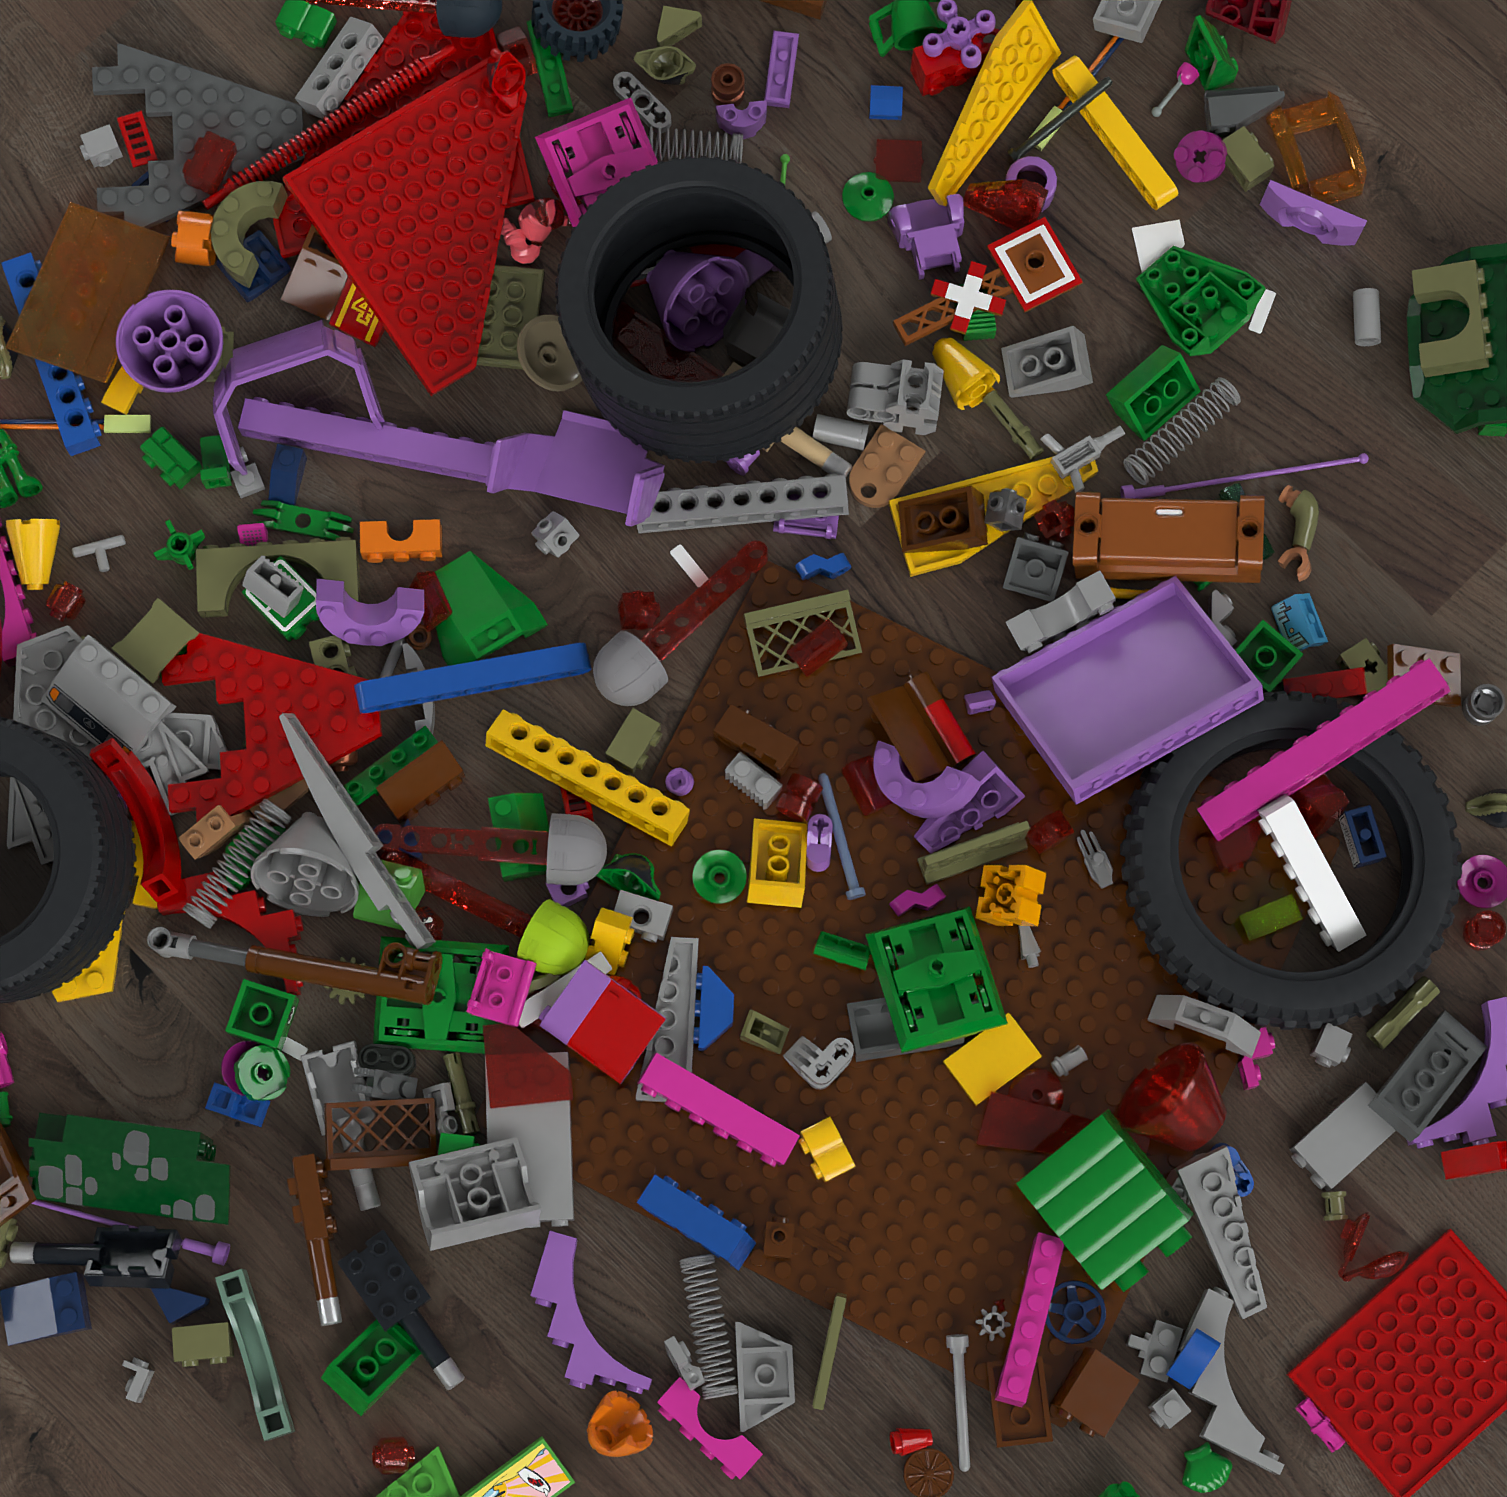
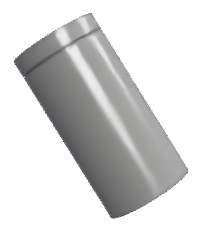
[1353,288,1381,346]
[812,414,869,450]

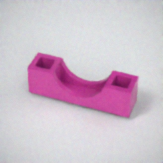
[657,1377,763,1480]

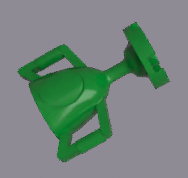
[869,0,948,57]

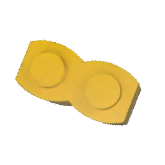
[798,1117,855,1182]

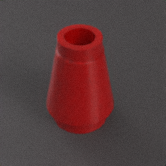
[890,1428,933,1456]

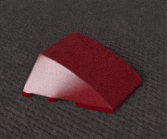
[1205,0,1292,44]

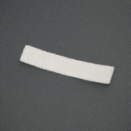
[519,952,612,1028]

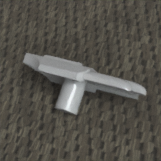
[1077,830,1113,889]

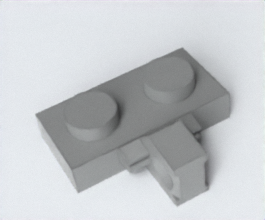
[1126,1320,1183,1383]
[664,1336,705,1391]

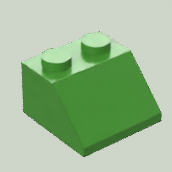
[353,860,425,931]

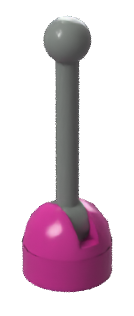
[1151,62,1200,117]

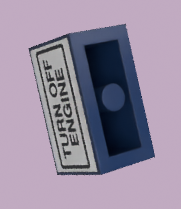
[1339,805,1387,869]

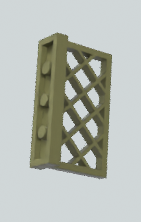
[743,590,862,677]
[917,821,1030,885]

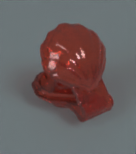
[1338,1212,1409,1282]

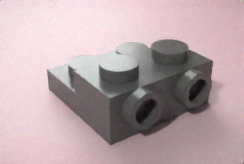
[1003,532,1069,602]

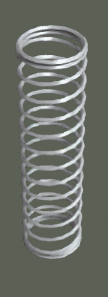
[1123,377,1241,485]

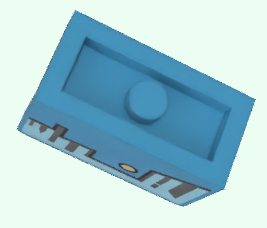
[1271,593,1328,651]

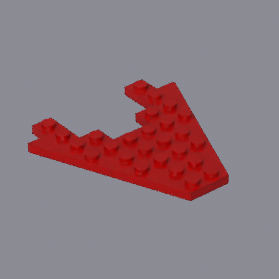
[161,633,382,822]

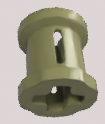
[1321,1191,1348,1221]

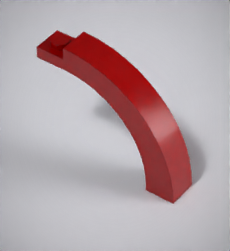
[89,738,181,902]

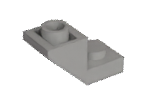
[1208,589,1237,648]

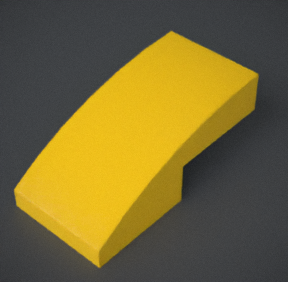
[101,366,144,415]

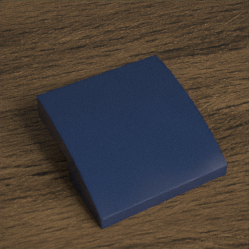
[216,230,291,303]

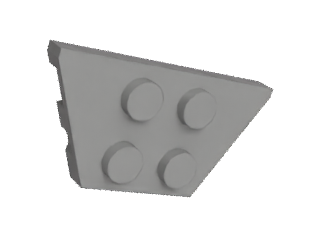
[162,713,228,770]
[735,1322,795,1432]

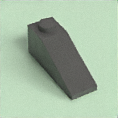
[1204,91,1285,138]

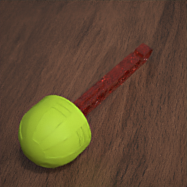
[379,847,589,976]

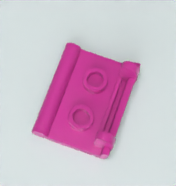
[466,948,537,1027]

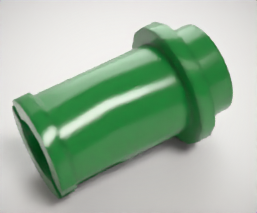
[0,1092,13,1128]

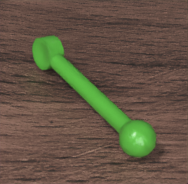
[780,154,790,184]

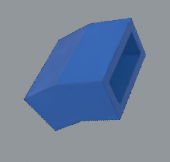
[869,85,903,120]

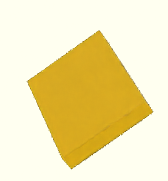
[943,1013,1042,1106]

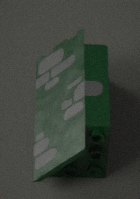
[29,1113,231,1225]

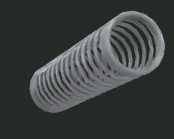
[619,126,743,164]
[182,799,292,928]
[679,1254,738,1400]

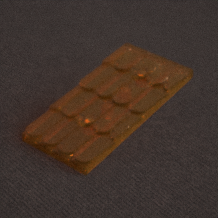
[5,202,170,383]

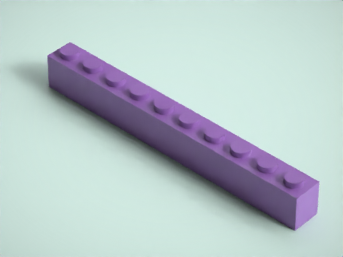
[238,397,494,483]

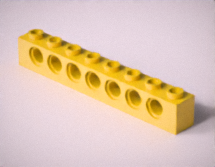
[485,709,690,847]

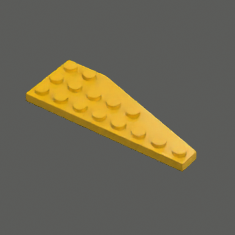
[928,0,1061,207]
[888,456,1098,577]

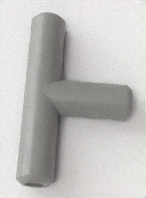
[72,535,126,572]

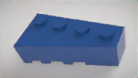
[637,1175,756,1271]

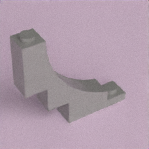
[1177,1287,1284,1475]

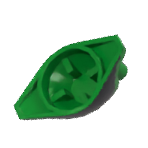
[596,853,661,901]

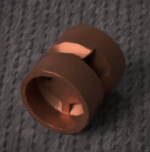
[711,63,745,107]

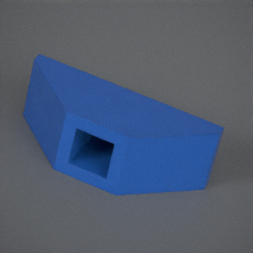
[693,966,734,1051]

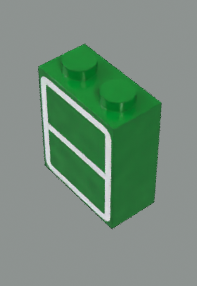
[242,556,319,642]

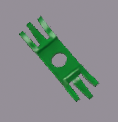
[253,500,354,541]

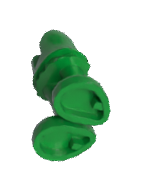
[0,428,43,508]

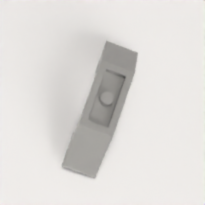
[1147,995,1261,1058]

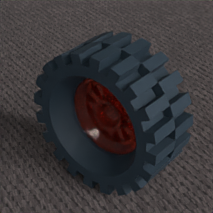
[531,0,623,62]

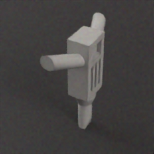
[1040,425,1125,492]

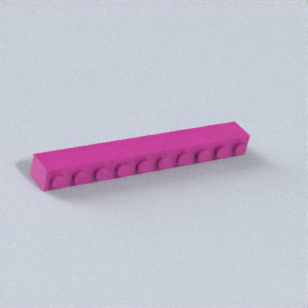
[1197,658,1451,841]

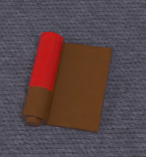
[867,670,976,782]

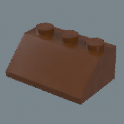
[376,740,465,823]

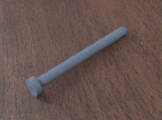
[818,773,866,900]

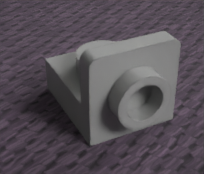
[122,1357,155,1403]

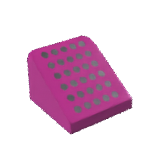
[237,523,268,546]

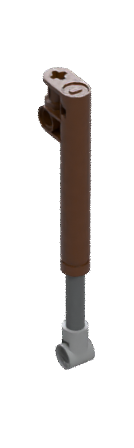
[147,927,442,1005]

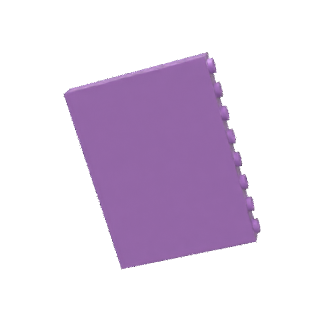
[992,576,1264,805]

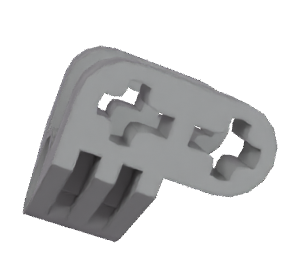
[783,1036,854,1090]

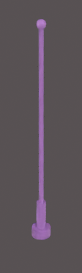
[1120,453,1369,499]
[32,1200,230,1266]

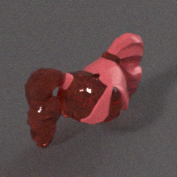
[501,174,585,264]

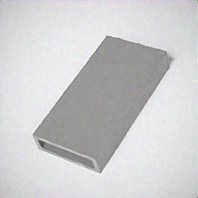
[485,1052,574,1228]

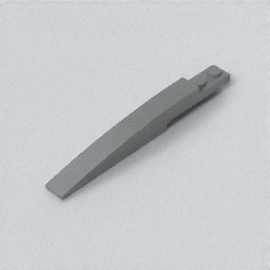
[279,713,436,949]

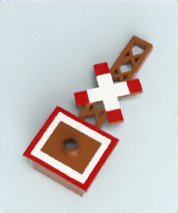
[893,217,1083,346]

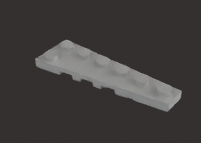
[636,937,699,1102]
[1175,1145,1267,1319]

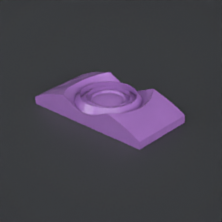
[1260,180,1367,246]

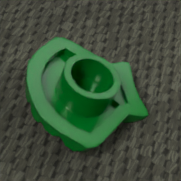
[1182,1442,1232,1493]

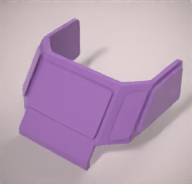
[213,320,385,476]
[486,410,665,527]

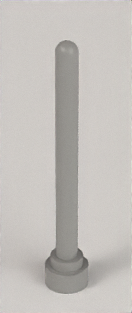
[946,1334,970,1472]

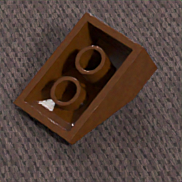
[898,486,988,553]

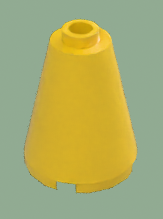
[932,338,1000,410]
[6,519,60,590]

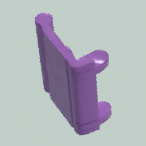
[773,492,839,539]

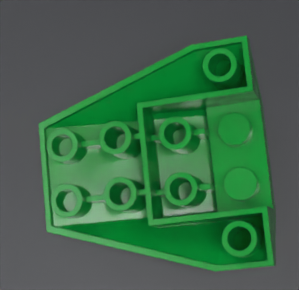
[1136,246,1266,356]
[425,551,548,666]

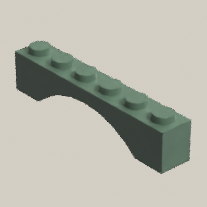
[215,1269,295,1441]

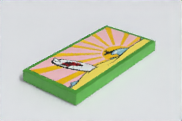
[460,1436,575,1497]

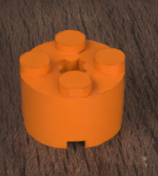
[171,211,217,266]

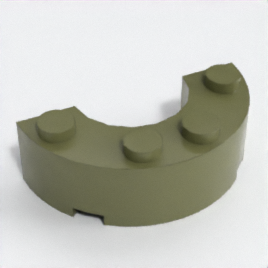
[211,181,288,288]

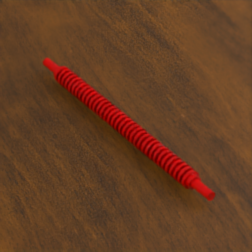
[202,43,456,210]

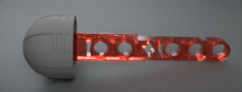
[593,540,769,706]
[373,813,607,885]

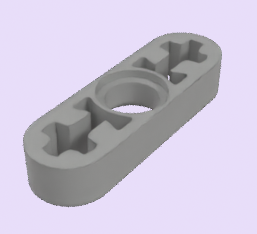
[613,72,671,133]

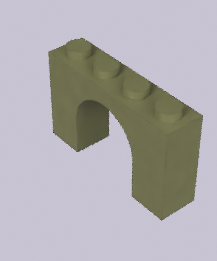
[1412,260,1493,378]

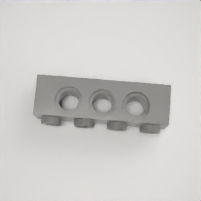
[295,17,384,120]

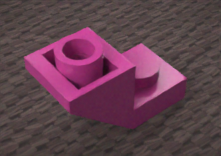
[1237,1027,1275,1091]

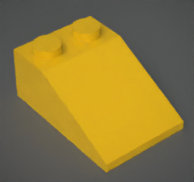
[747,818,808,908]

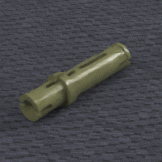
[982,390,1044,460]
[443,1052,481,1136]

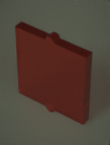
[874,139,924,183]

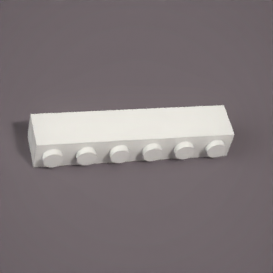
[1257,794,1366,952]

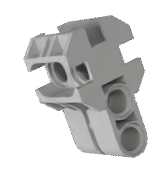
[847,360,944,435]

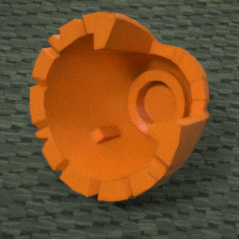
[587,1391,653,1457]

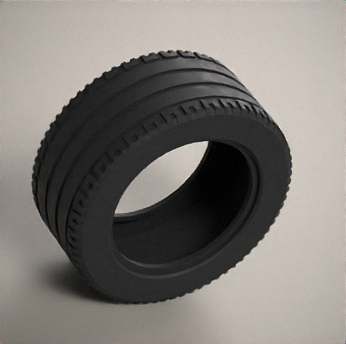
[0,717,137,1003]

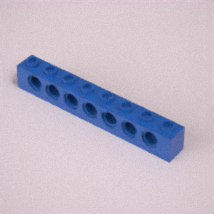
[1,252,102,456]

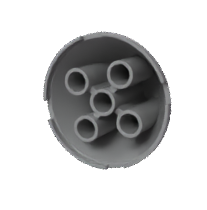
[251,812,359,917]

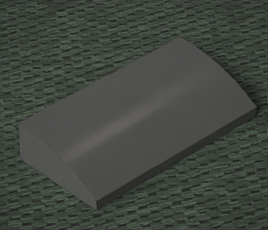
[847,997,965,1062]

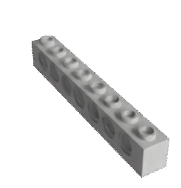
[637,473,849,533]

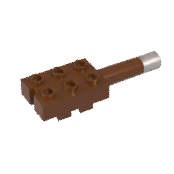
[287,1153,342,1326]

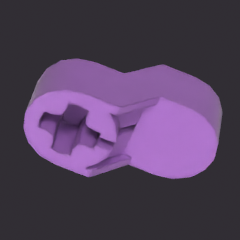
[806,814,833,872]

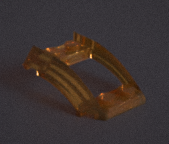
[1266,91,1367,204]

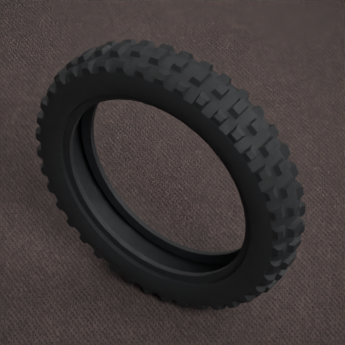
[1120,691,1462,1030]

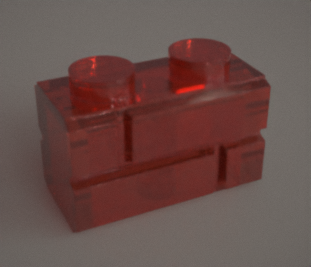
[182,131,237,195]

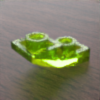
[1239,894,1303,941]

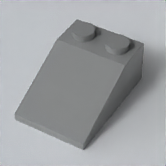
[1001,326,1093,398]

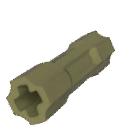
[1366,976,1440,1050]

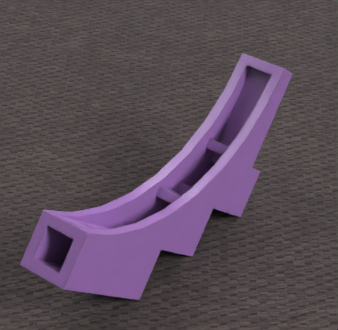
[1406,997,1507,1149]
[530,1231,652,1394]

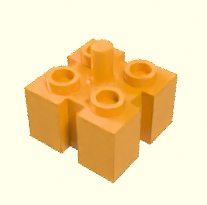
[976,865,1046,926]

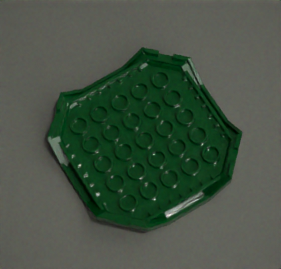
[1407,243,1507,434]

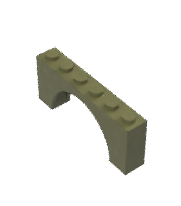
[196,537,361,618]

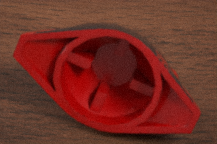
[487,48,526,110]

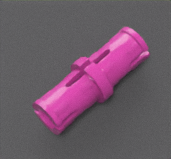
[1295,1397,1345,1453]

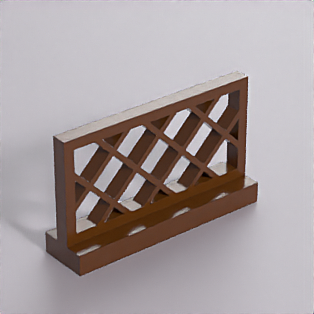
[324,1098,438,1171]

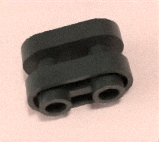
[358,1044,416,1076]

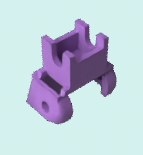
[887,194,964,280]

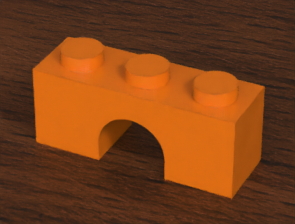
[360,519,442,563]

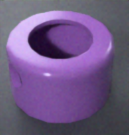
[1003,156,1057,215]

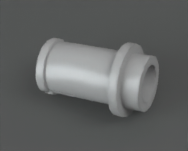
[1051,1045,1088,1077]

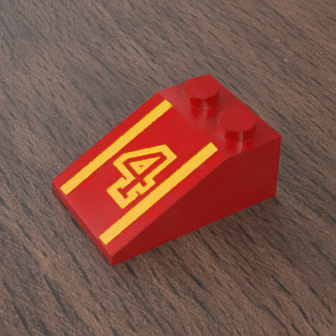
[329,276,385,347]

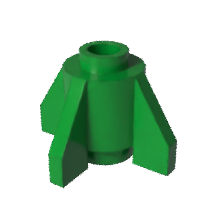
[154,519,205,570]

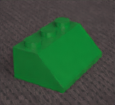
[1106,345,1201,441]
[488,793,549,882]

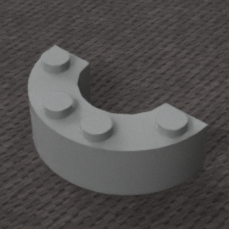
[1006,570,1116,654]

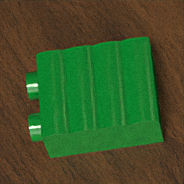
[1016,1109,1194,1292]

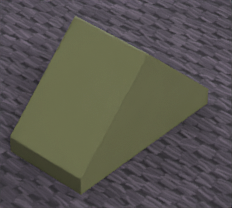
[657,6,702,47]
[740,1010,789,1054]

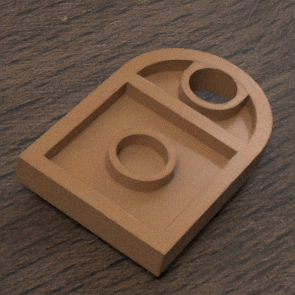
[849,424,926,508]

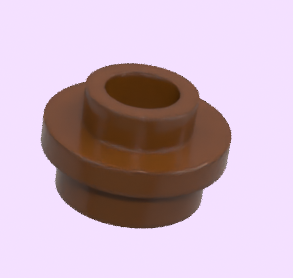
[405,624,432,650]

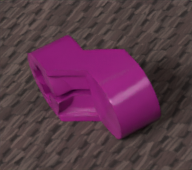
[889,884,947,917]

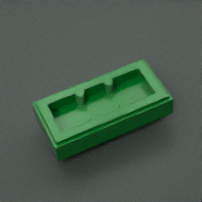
[813,931,871,970]

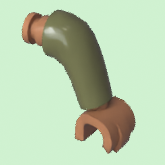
[1278,485,1319,582]

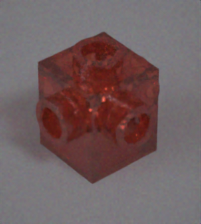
[1034,499,1075,540]
[617,590,660,631]

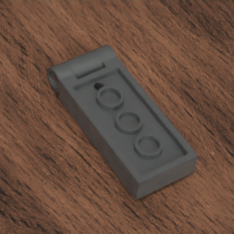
[1368,1010,1487,1142]

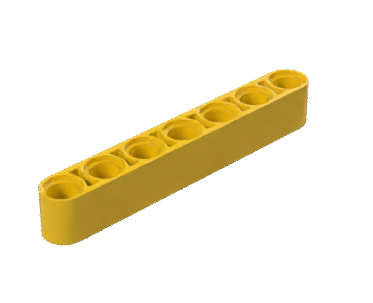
[1052,55,1178,210]

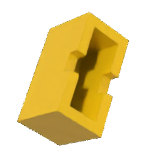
[585,908,635,975]

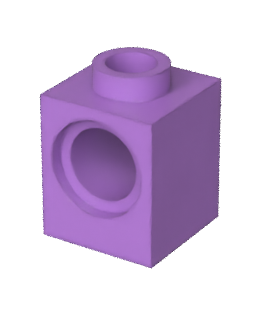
[546,882,590,907]

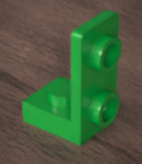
[200,435,232,489]

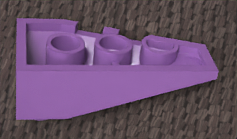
[914,751,1025,854]

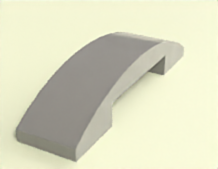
[402,643,435,734]

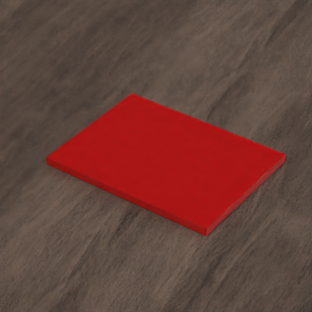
[1286,1228,1507,1497]

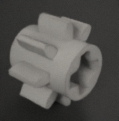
[975,1306,1011,1341]

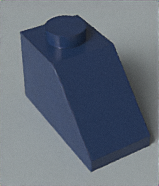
[268,444,307,506]

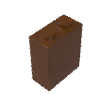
[1051,1347,1140,1438]

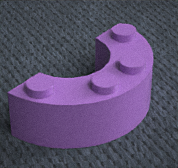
[316,579,424,646]
[874,741,982,818]

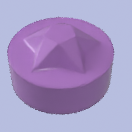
[665,768,694,796]

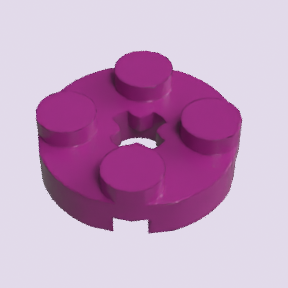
[1174,130,1227,183]

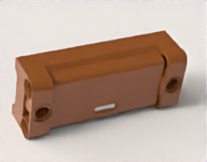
[1073,492,1265,583]

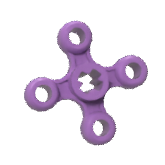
[923,0,996,69]

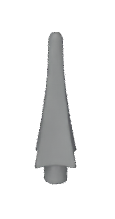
[1018,925,1041,968]

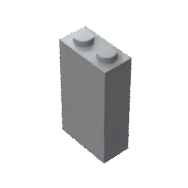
[1289,1082,1396,1191]

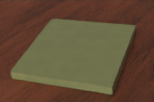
[476,264,545,370]

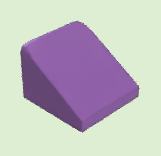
[964,690,996,715]

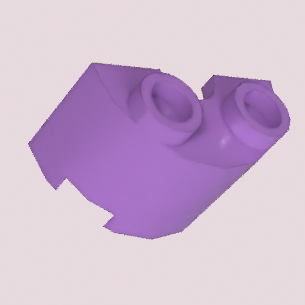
[716,100,767,139]

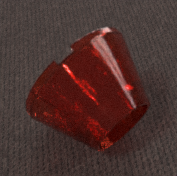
[1118,1043,1227,1152]

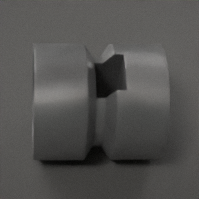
[1462,684,1505,726]

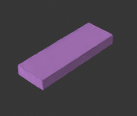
[764,31,799,108]

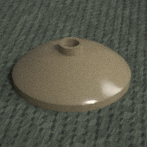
[517,315,582,391]

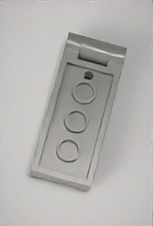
[1093,0,1162,43]

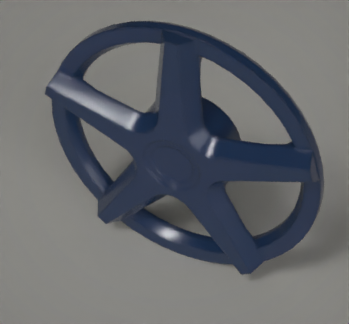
[1045,1280,1106,1344]

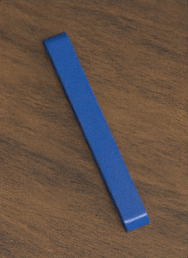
[354,643,592,713]

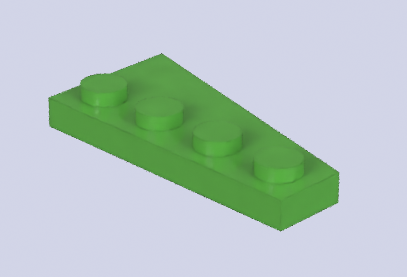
[376,1446,460,1497]

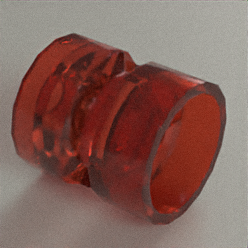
[776,773,823,823]
[1463,910,1507,951]

